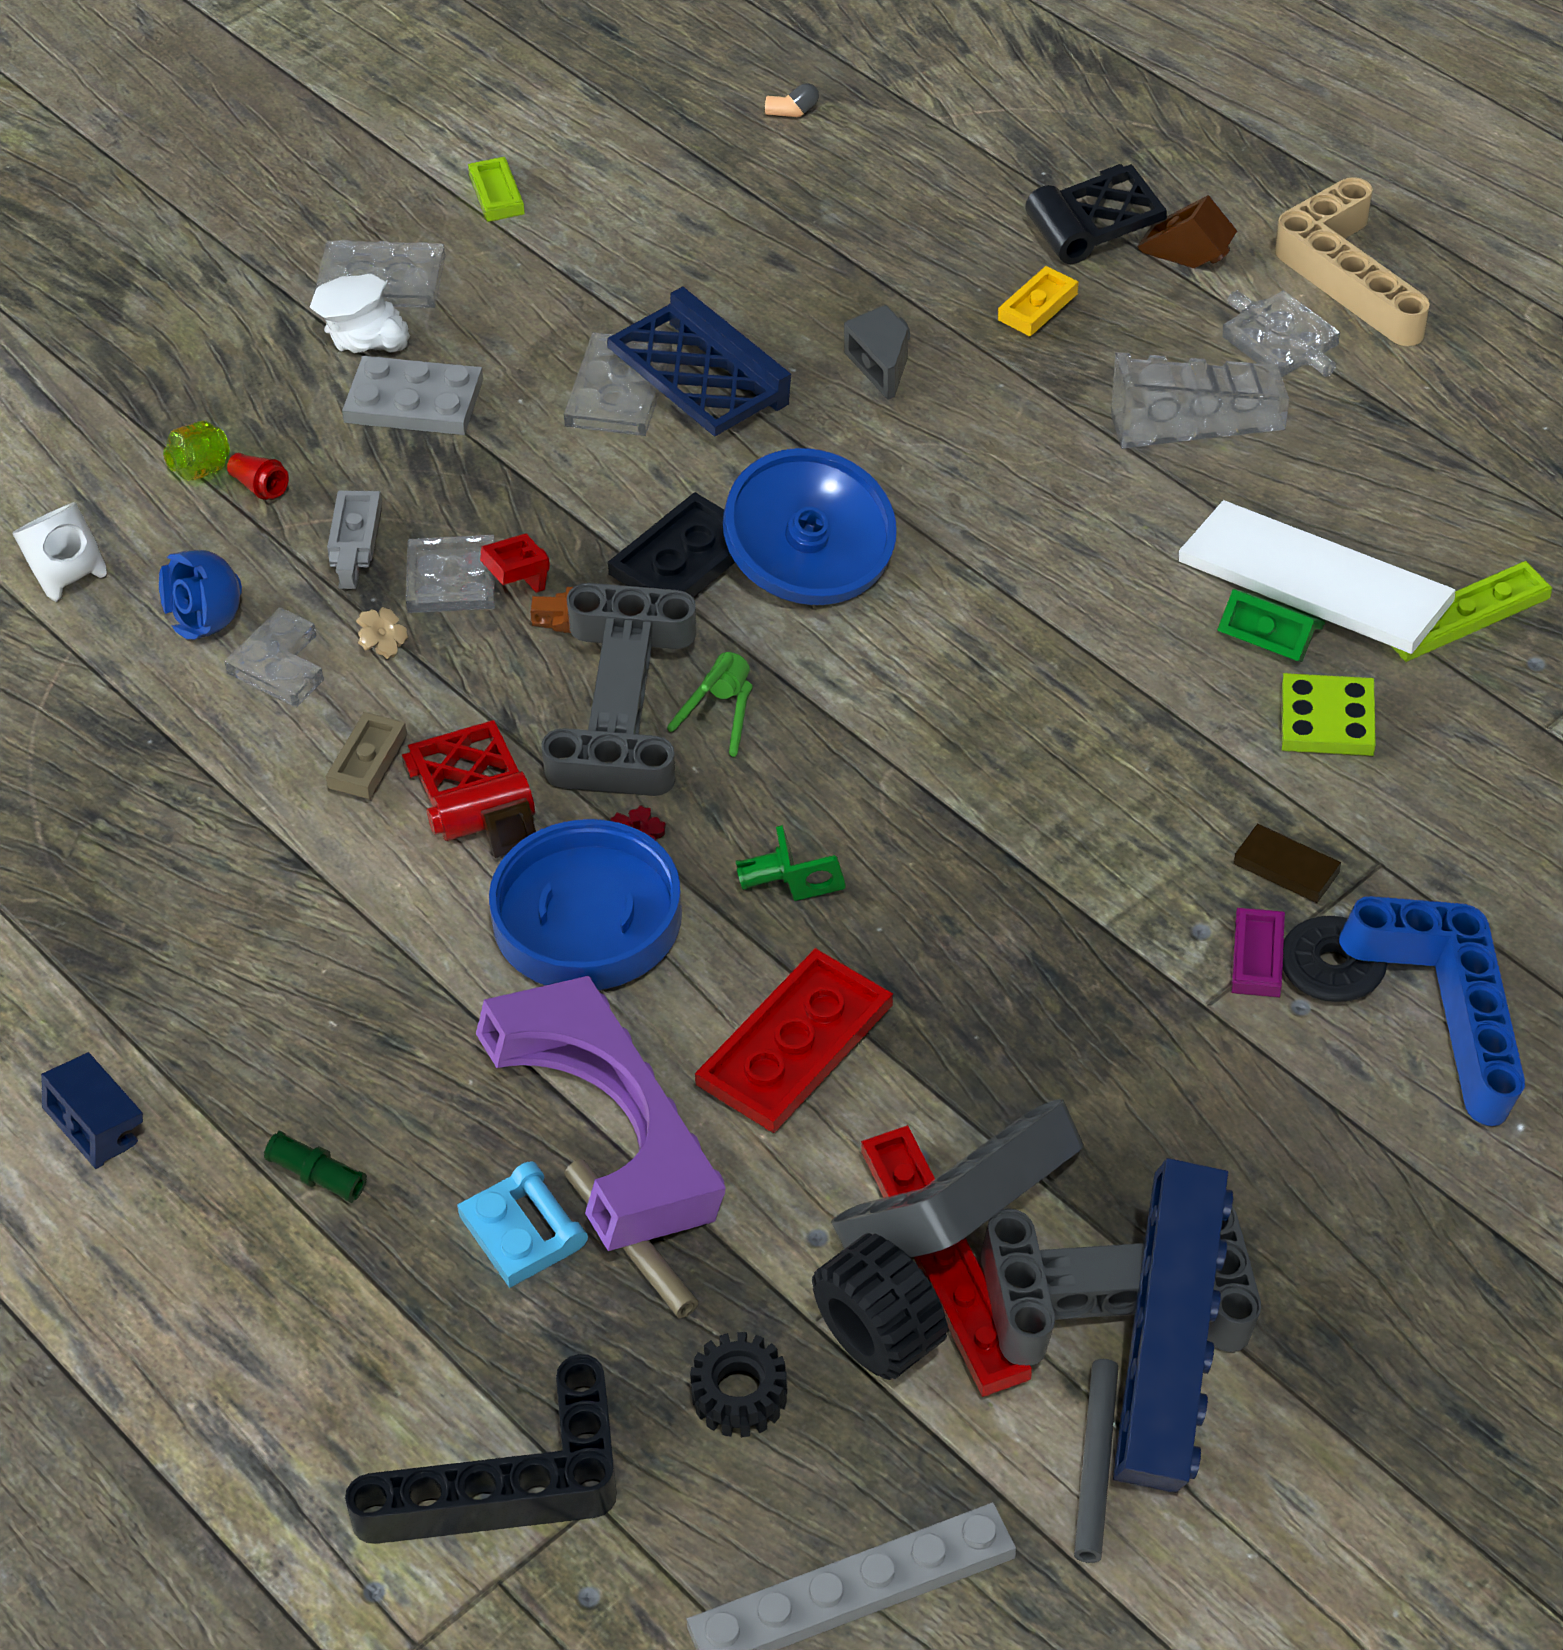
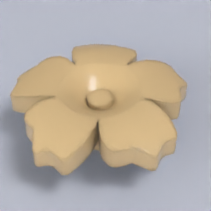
[356,607,408,659]

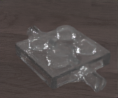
[1222,290,1340,379]

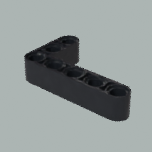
[345,1354,617,1544]

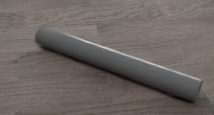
[1074,1359,1119,1563]

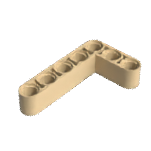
[1275,177,1430,346]

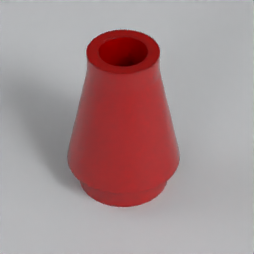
[227,453,289,500]

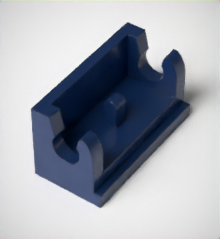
[41,1052,143,1169]

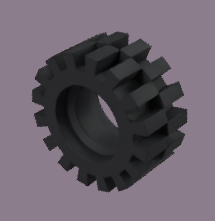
[690,1332,787,1437]

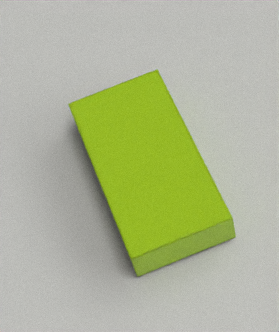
[468,157,525,222]

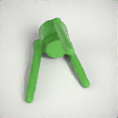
[667,652,753,757]

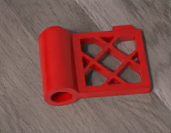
[402,720,535,841]

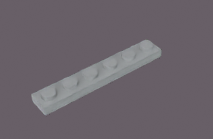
[686,1502,1016,1650]

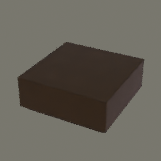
[481,798,536,858]

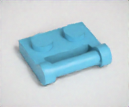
[457,1161,588,1288]

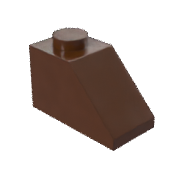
[1137,195,1237,268]

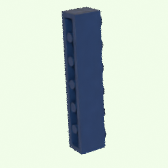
[1113,1158,1233,1493]

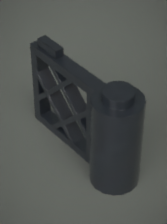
[1025,164,1167,265]

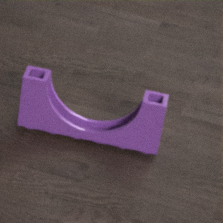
[476,976,726,1251]

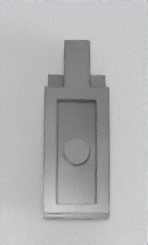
[327,491,382,589]

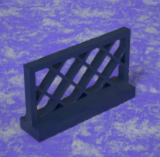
[607,286,791,437]

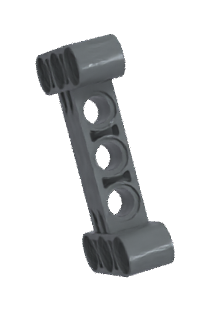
[541,583,697,796]
[981,1206,1261,1366]

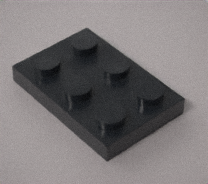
[607,492,735,598]

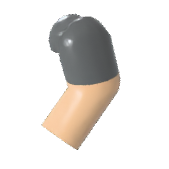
[765,83,819,117]

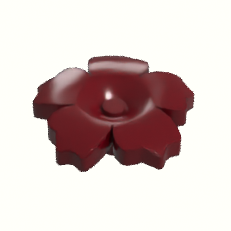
[610,805,666,841]

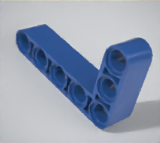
[1339,896,1525,1126]

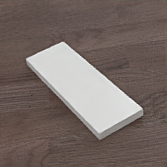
[1179,500,1455,654]

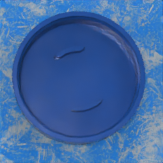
[489,819,682,990]

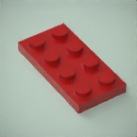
[695,948,893,1133]

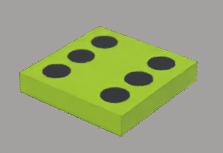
[1282,673,1376,756]

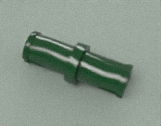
[264,1130,367,1203]

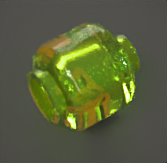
[163,421,230,481]

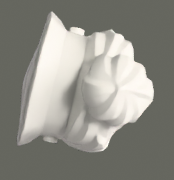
[310,274,410,353]

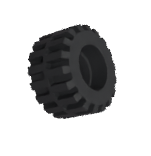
[812,1233,948,1380]

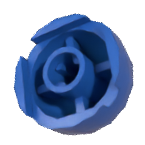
[159,550,242,639]

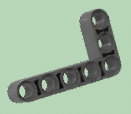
[831,1099,1084,1258]

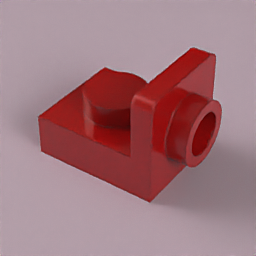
[480,533,550,593]

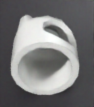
[12,502,107,602]

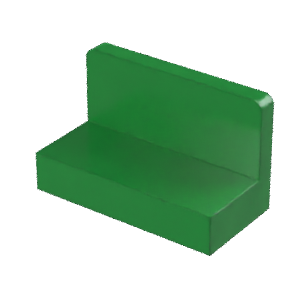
[1217,589,1325,662]

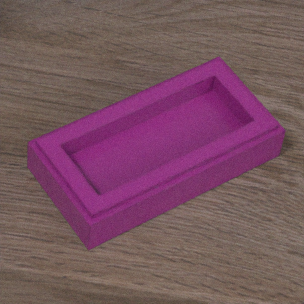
[1231,908,1285,997]

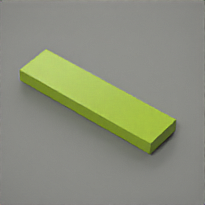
[1391,561,1552,662]

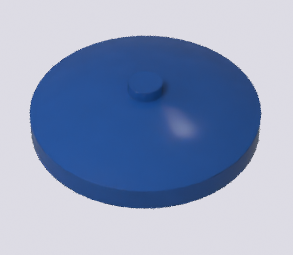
[723,448,897,605]

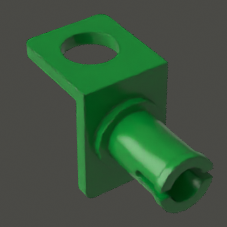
[736,825,846,901]

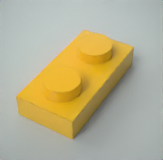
[998,266,1079,337]

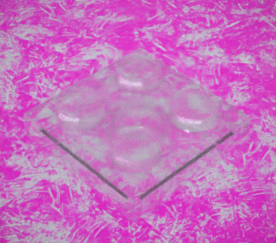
[406,535,495,613]

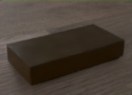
[1234,823,1341,903]

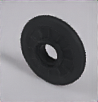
[1283,916,1387,1002]

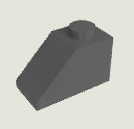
[844,305,910,400]

